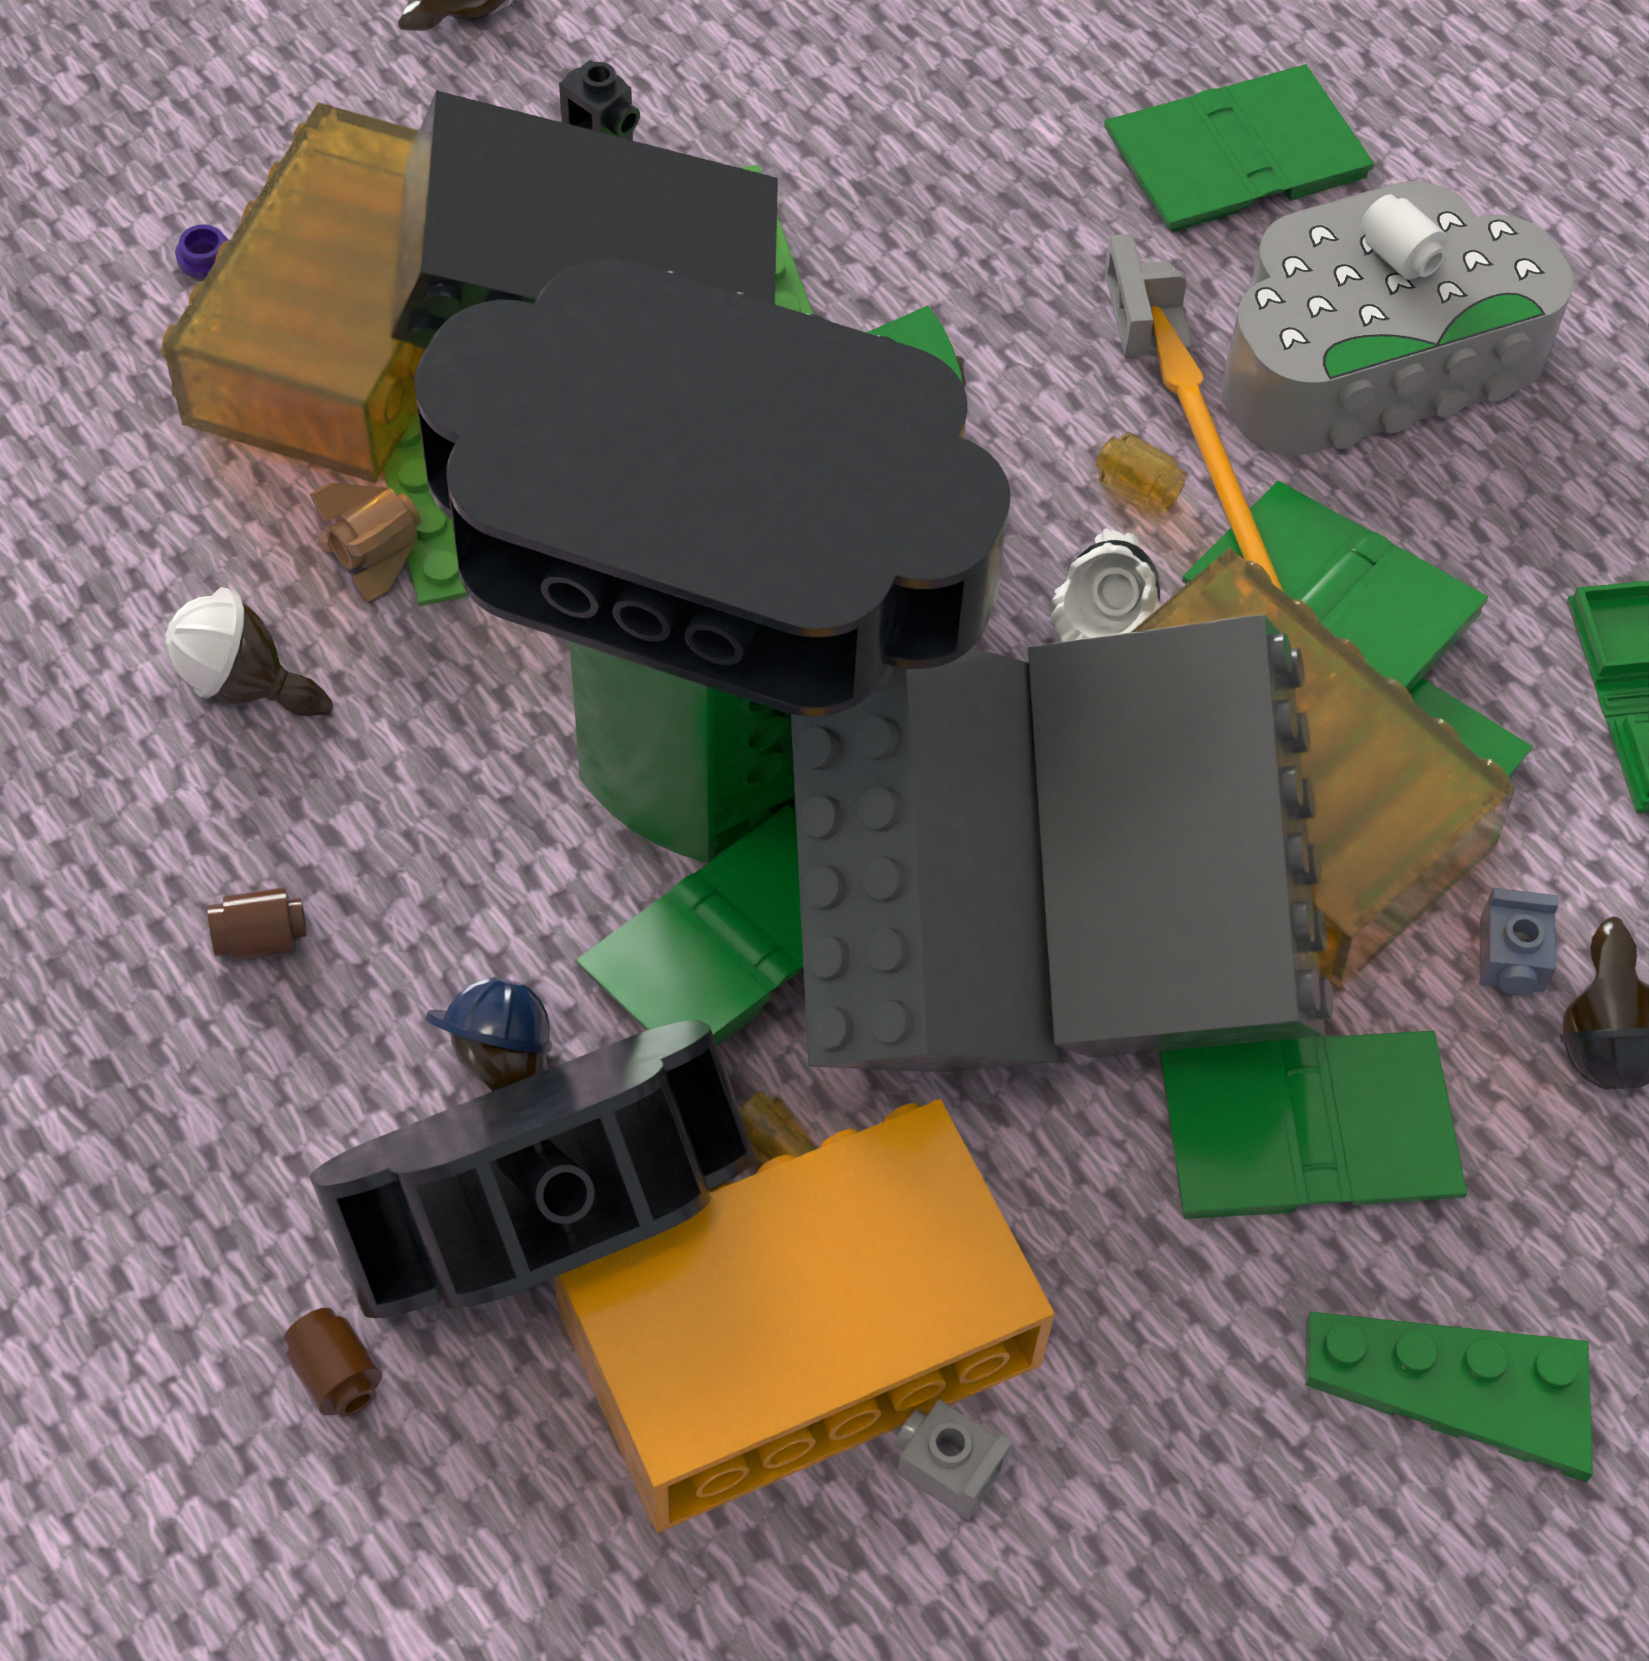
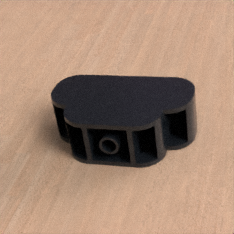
[310,1020,757,1318]

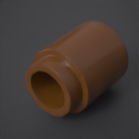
[207,887,307,961]
[284,1308,382,1417]

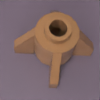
[309,483,421,603]

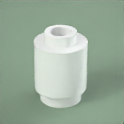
[1360,194,1448,280]

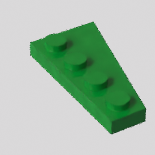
[1305,1311,1593,1483]

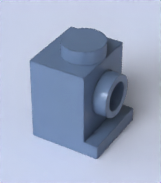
[1480,888,1558,996]

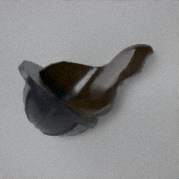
[1560,916,1649,1090]

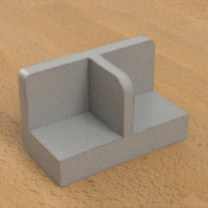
[1104,234,1191,357]

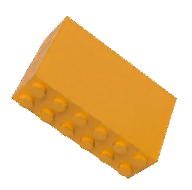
[554,1098,1055,1533]

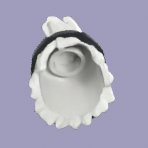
[1050,528,1163,642]

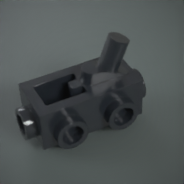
[559,59,640,140]

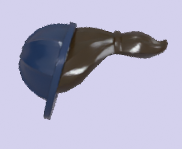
[425,977,552,1092]

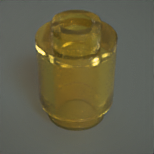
[1095,432,1187,513]

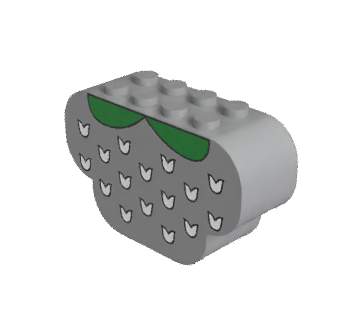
[1221,181,1574,455]

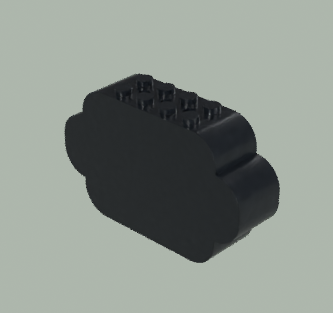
[414,258,1010,717]

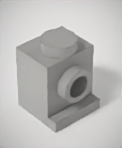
[894,1399,1013,1521]

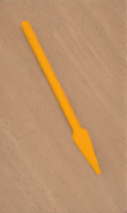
[1151,306,1289,620]

